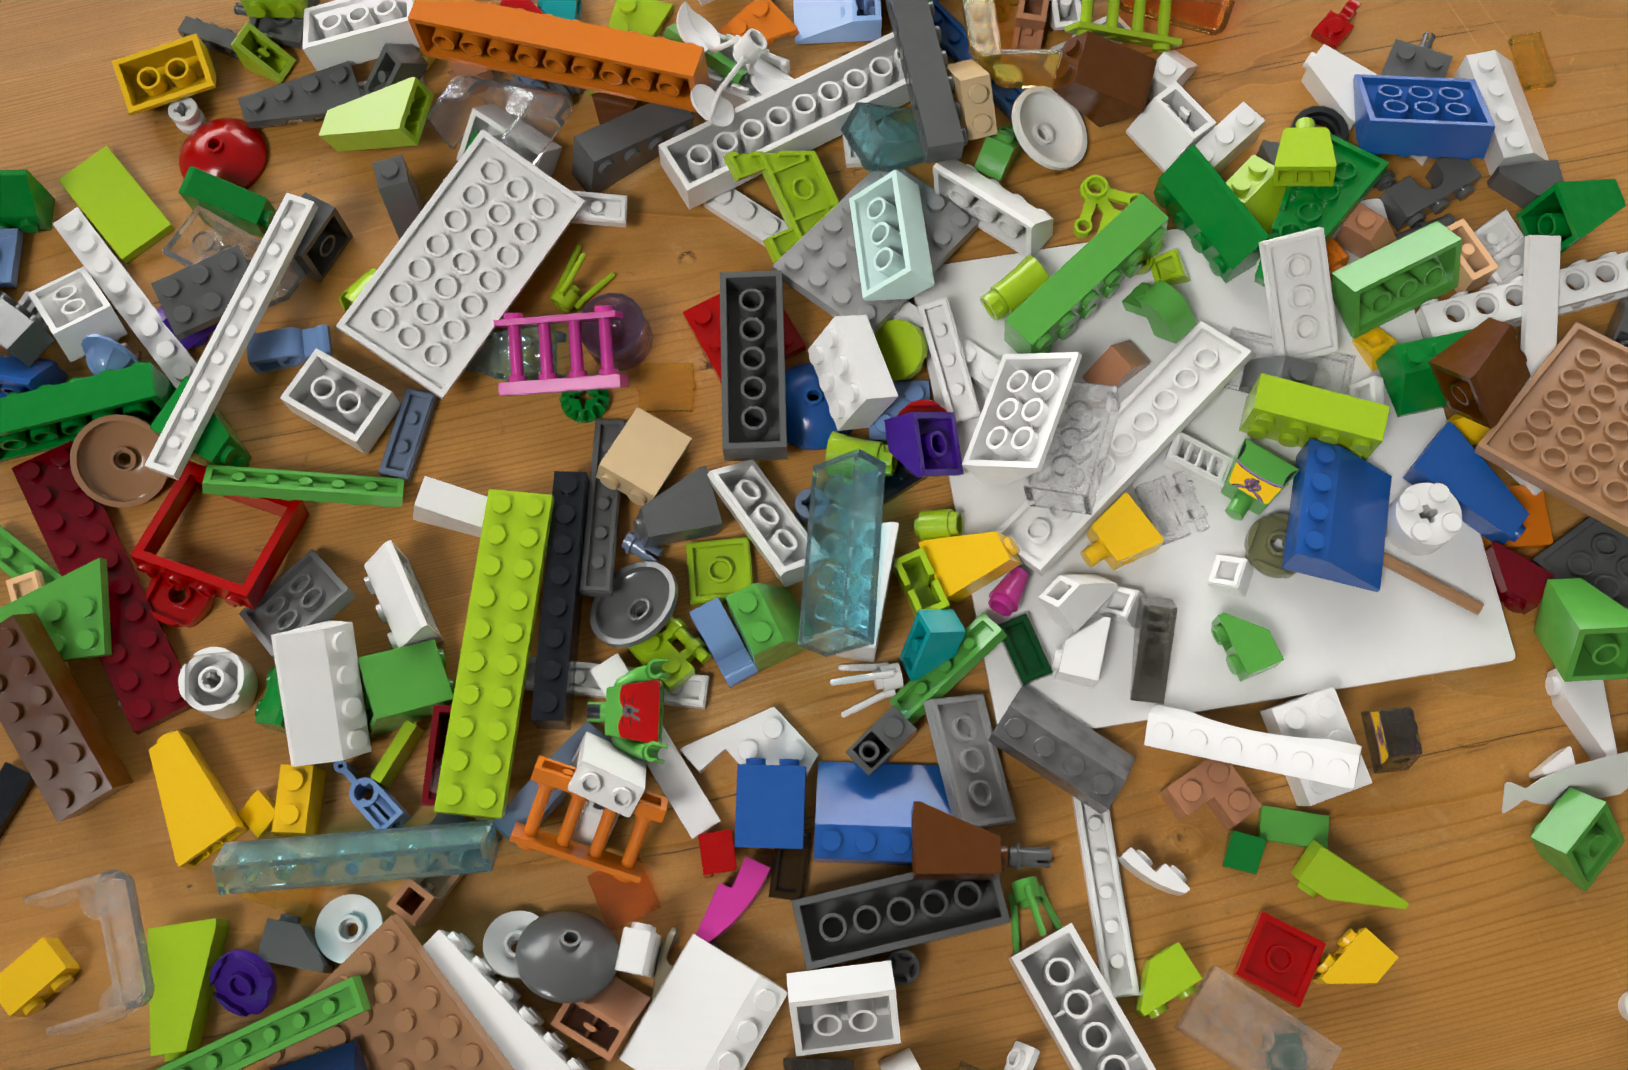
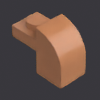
[1010,0,1049,63]
[386,852,465,928]

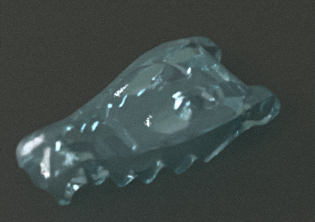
[465,326,566,382]

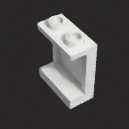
[568,732,647,817]

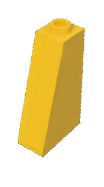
[148,730,249,870]

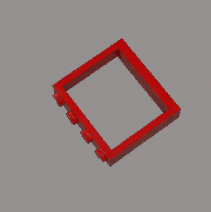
[130,461,309,610]

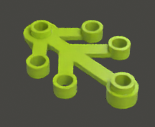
[1073,175,1154,275]

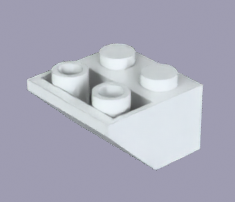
[1126,82,1217,173]

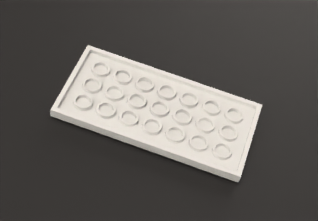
[336,129,585,400]

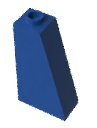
[1402,421,1529,545]

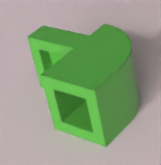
[1122,280,1197,344]

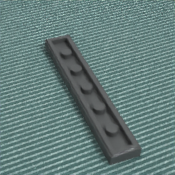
[579,419,627,597]

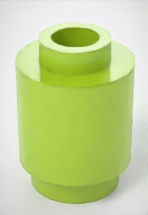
[914,509,963,541]

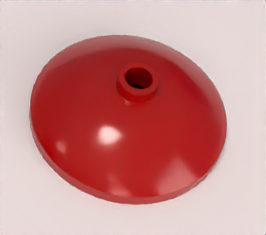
[179,118,268,189]

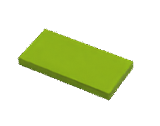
[58,145,175,264]

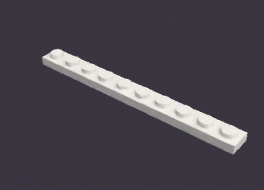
[145,193,318,480]

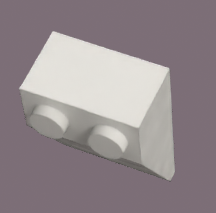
[28,266,128,362]

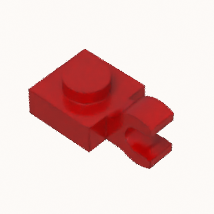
[1311,0,1361,50]

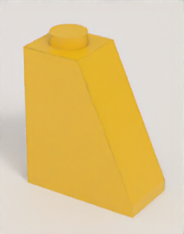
[918,531,1022,602]

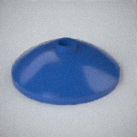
[785,362,853,450]

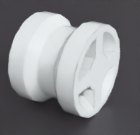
[168,97,206,134]

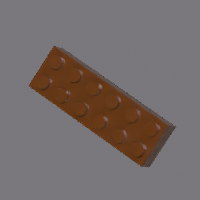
[0,613,133,822]

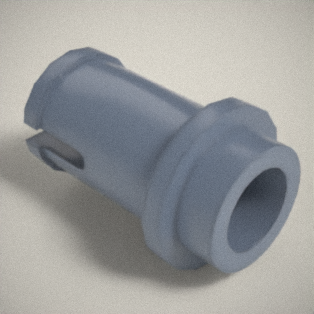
[621,531,664,563]

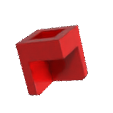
[698,829,737,878]

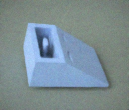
[793,0,882,44]

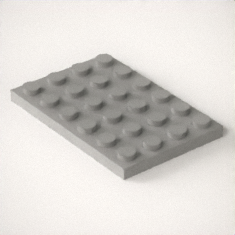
[772,158,980,334]

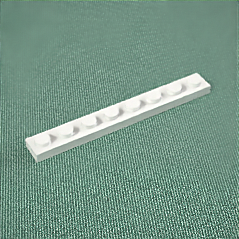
[53,207,198,389]

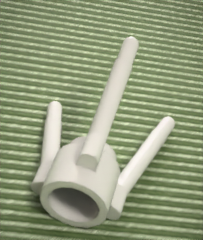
[830,661,903,718]

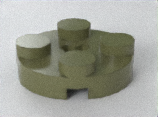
[1244,513,1297,579]

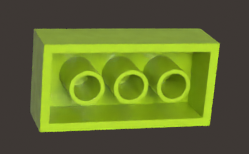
[1239,373,1390,461]

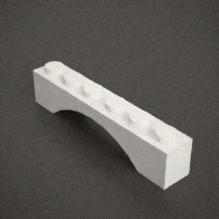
[1144,704,1362,789]

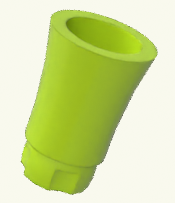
[980,255,1050,321]
[825,431,897,476]

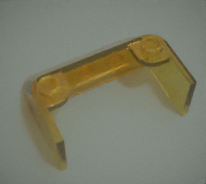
[961,0,1061,88]

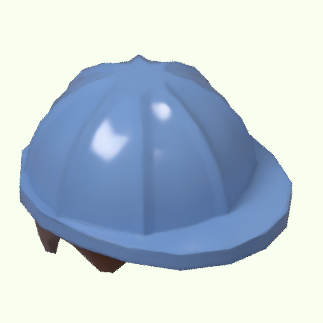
[81,334,142,376]

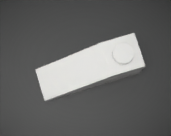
[1545,668,1617,760]

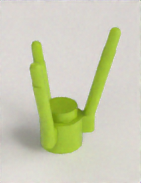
[549,244,616,313]

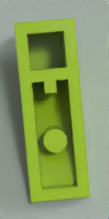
[1290,839,1410,909]

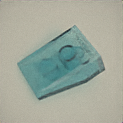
[841,102,925,172]

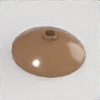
[70,414,168,508]

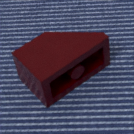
[1485,541,1555,615]

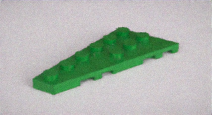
[1254,126,1389,287]

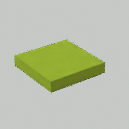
[686,537,753,607]

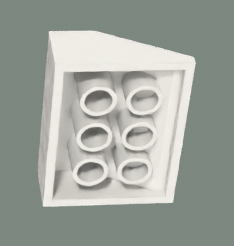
[962,352,1082,484]
[619,933,788,1070]

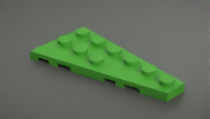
[0,558,112,662]

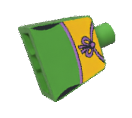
[1221,438,1299,521]

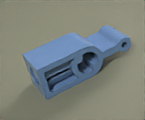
[247,325,333,373]
[689,597,759,688]
[333,760,412,838]

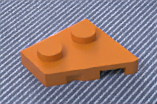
[720,0,799,45]

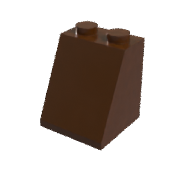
[1052,31,1157,127]
[1429,317,1531,429]
[911,801,1008,880]

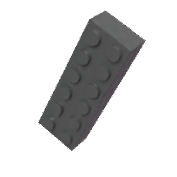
[720,270,788,461]
[792,872,1010,971]

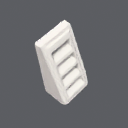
[1162,432,1234,489]

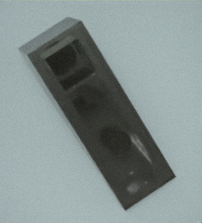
[1130,595,1178,704]

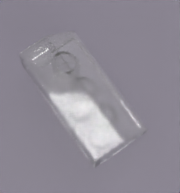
[162,205,307,308]

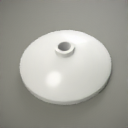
[1012,86,1087,170]

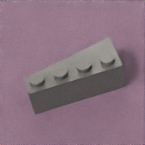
[572,103,694,193]

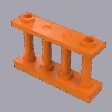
[509,755,668,884]

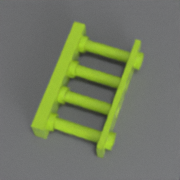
[1065,0,1183,53]

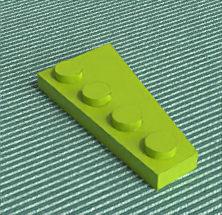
[588,0,674,97]

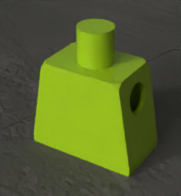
[1273,117,1336,186]

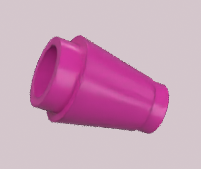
[988,567,1029,616]

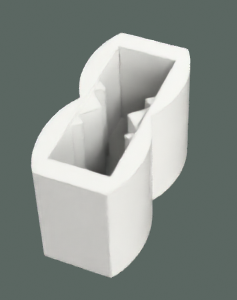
[615,922,662,978]

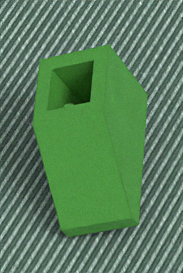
[974,125,1022,181]
[1211,613,1284,682]

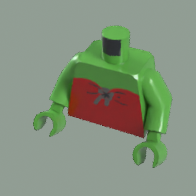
[586,658,671,764]

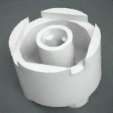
[1386,483,1463,556]
[178,647,258,719]

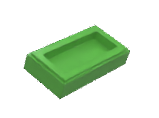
[1257,805,1329,848]

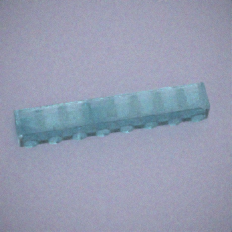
[211,820,499,895]

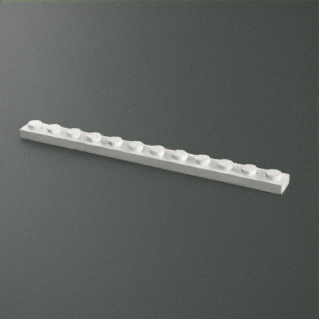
[703,188,1001,393]

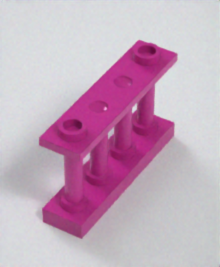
[493,305,629,396]

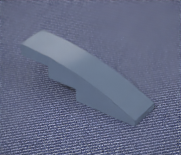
[492,722,612,847]

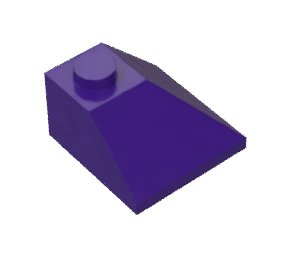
[884,412,964,477]

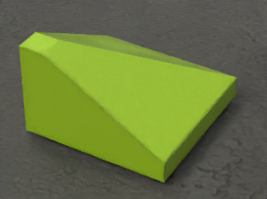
[1151,248,1191,286]

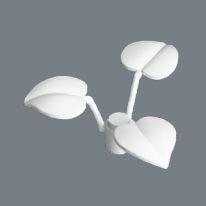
[676,1,794,129]

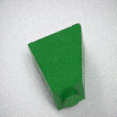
[178,166,277,237]

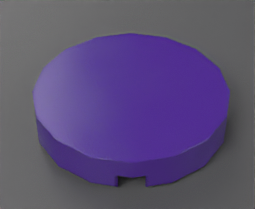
[209,949,277,1017]

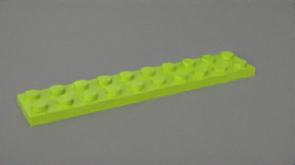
[434,489,554,820]

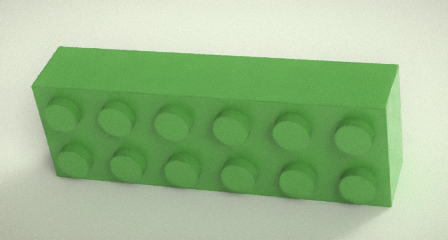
[1004,193,1169,354]

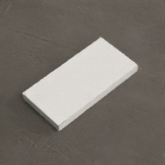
[1259,227,1340,360]

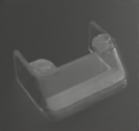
[426,75,574,165]
[23,870,155,1036]

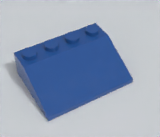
[1353,74,1495,160]
[1282,439,1392,592]
[814,761,951,866]

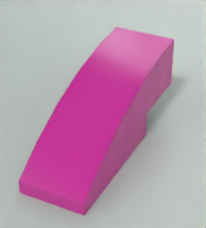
[696,857,772,944]

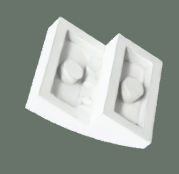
[1473,209,1525,286]

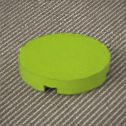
[874,319,928,381]

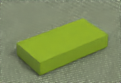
[371,720,425,788]

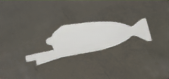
[1502,752,1628,813]

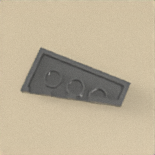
[238,61,363,128]

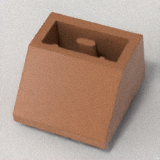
[550,976,652,1062]

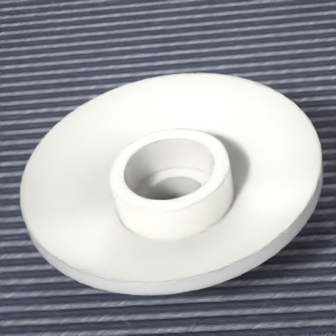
[315,894,384,964]
[483,910,539,979]

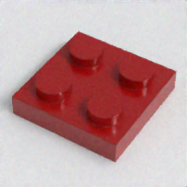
[1232,911,1327,1008]

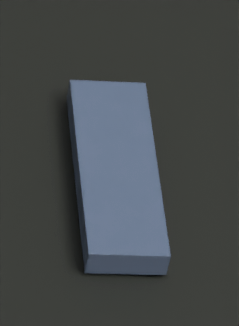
[378,388,438,482]

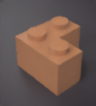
[1159,759,1262,830]

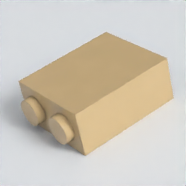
[946,59,997,141]
[596,407,692,506]

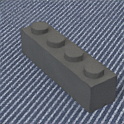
[178,16,240,60]

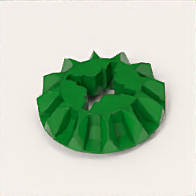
[559,389,610,423]

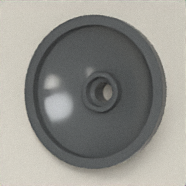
[590,561,678,648]
[515,911,619,1003]

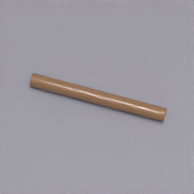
[1383,552,1484,615]

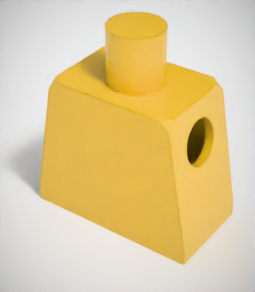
[1080,492,1164,570]

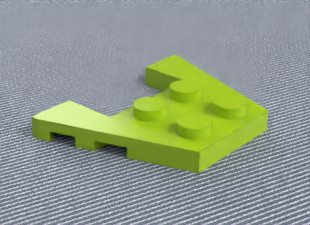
[723,151,839,264]

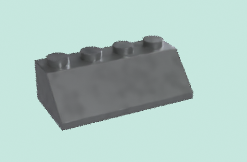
[987,685,1136,814]

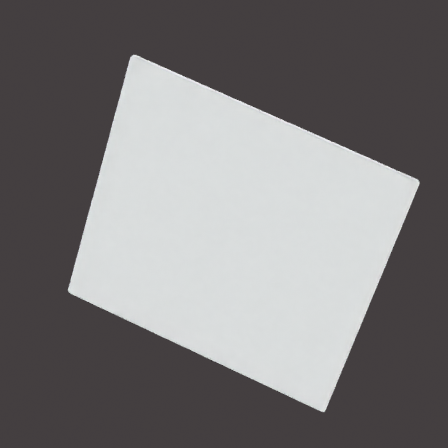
[914,198,1515,729]

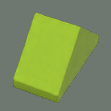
[231,22,296,83]

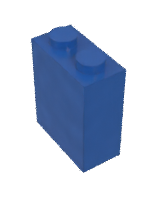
[734,758,807,849]

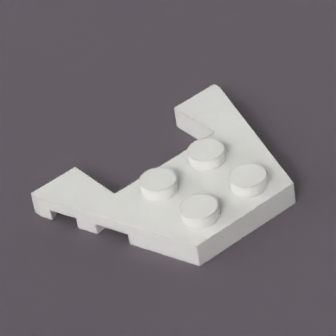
[680,707,819,778]

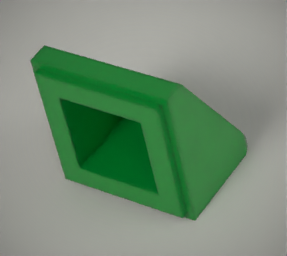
[1222,831,1266,875]

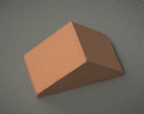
[1082,340,1150,400]

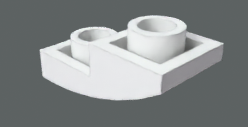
[1117,847,1190,896]

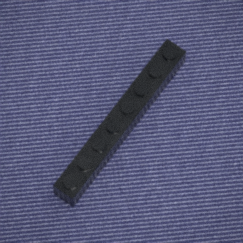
[531,471,590,730]

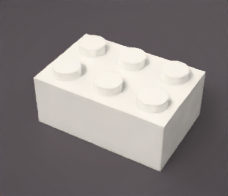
[808,315,898,431]
[280,348,401,455]
[1260,687,1373,806]
[786,960,901,1056]

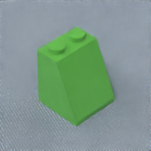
[1533,578,1628,682]
[726,583,816,672]
[358,639,455,739]

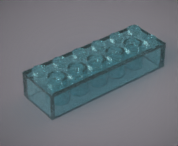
[798,449,886,657]

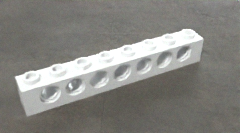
[1416,251,1628,339]

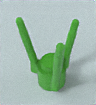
[1007,876,1063,955]

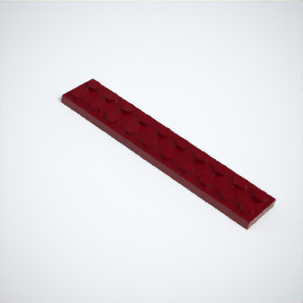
[12,441,193,735]

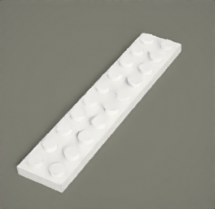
[996,321,1252,576]

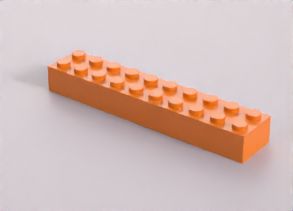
[408,0,710,113]

